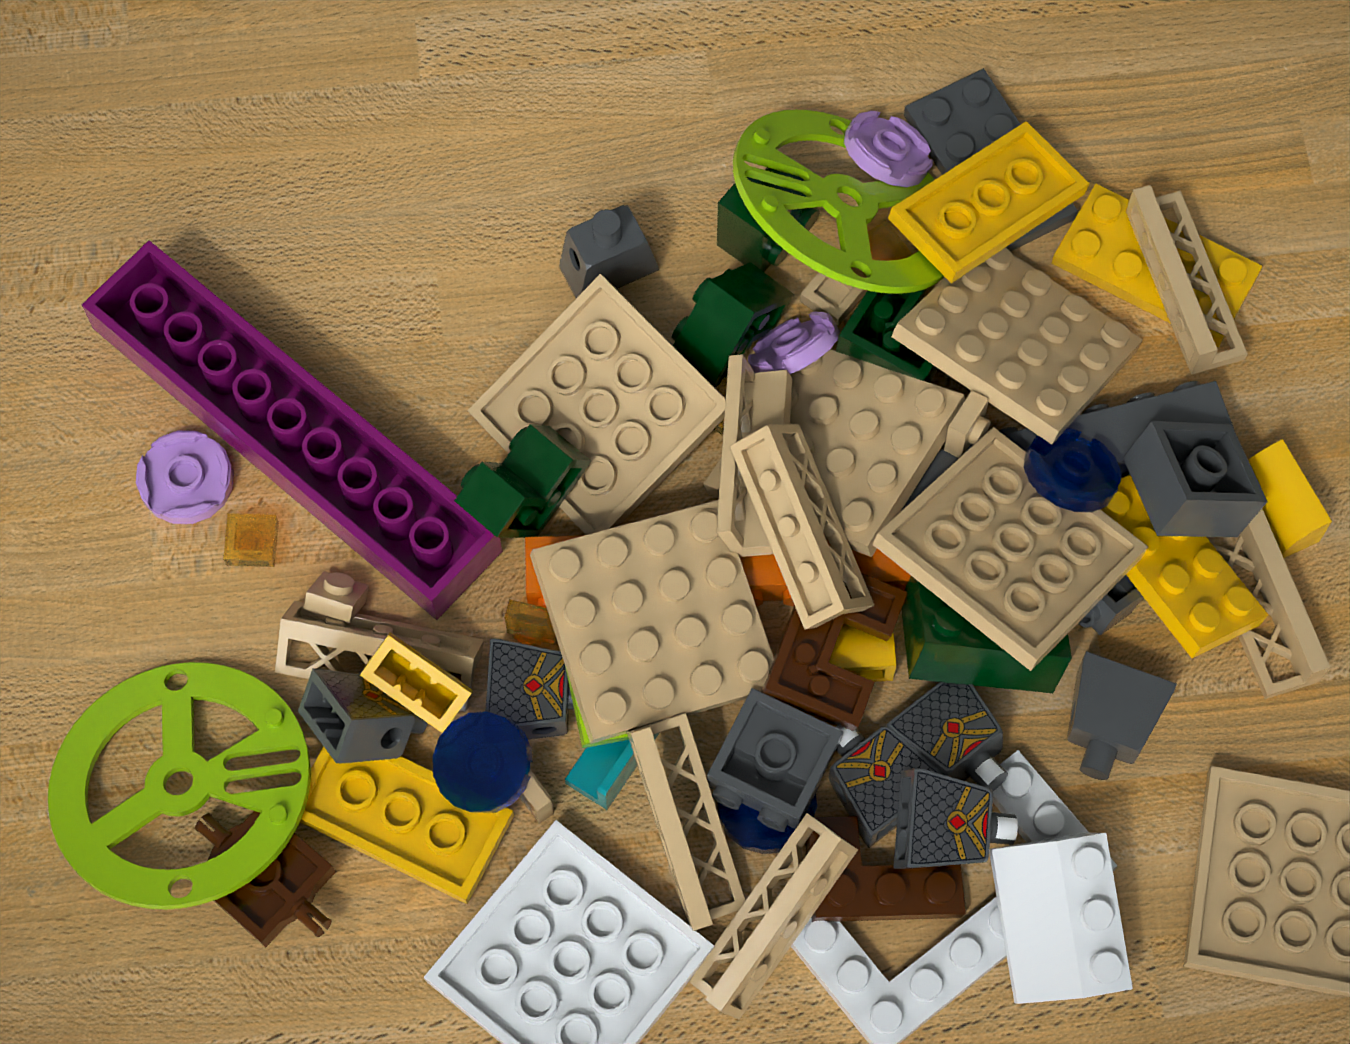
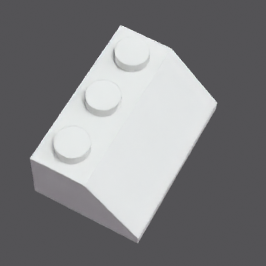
[989,833,1133,1004]

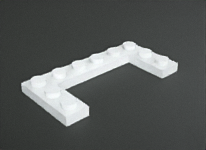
[791,750,1117,1044]

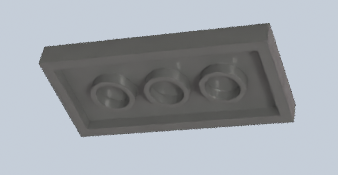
[904,68,1078,252]

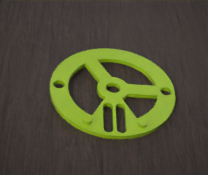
[733,109,944,294]
[48,662,311,910]

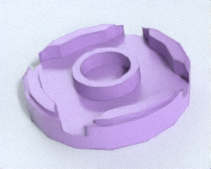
[844,111,933,187]
[748,311,840,374]
[136,431,234,524]

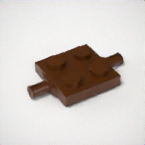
[195,811,336,948]

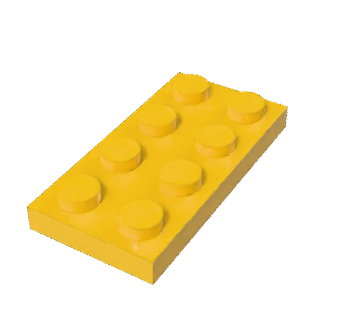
[888,121,1090,283]
[1051,184,1263,348]
[1082,475,1269,658]
[300,746,514,904]

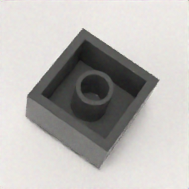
[1123,421,1268,537]

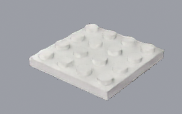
[424,820,715,1044]

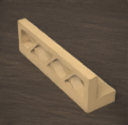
[1126,185,1248,375]
[716,354,793,557]
[730,424,874,630]
[1207,509,1331,699]
[275,601,484,712]
[627,713,745,931]
[689,813,858,1020]

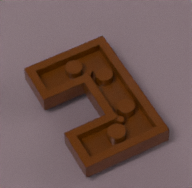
[762,573,907,731]
[805,816,966,922]

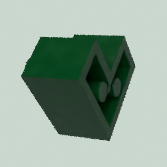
[717,167,820,272]
[671,263,795,387]
[836,289,938,383]
[454,424,591,538]

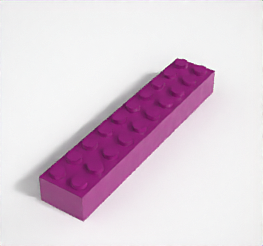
[82,240,503,620]

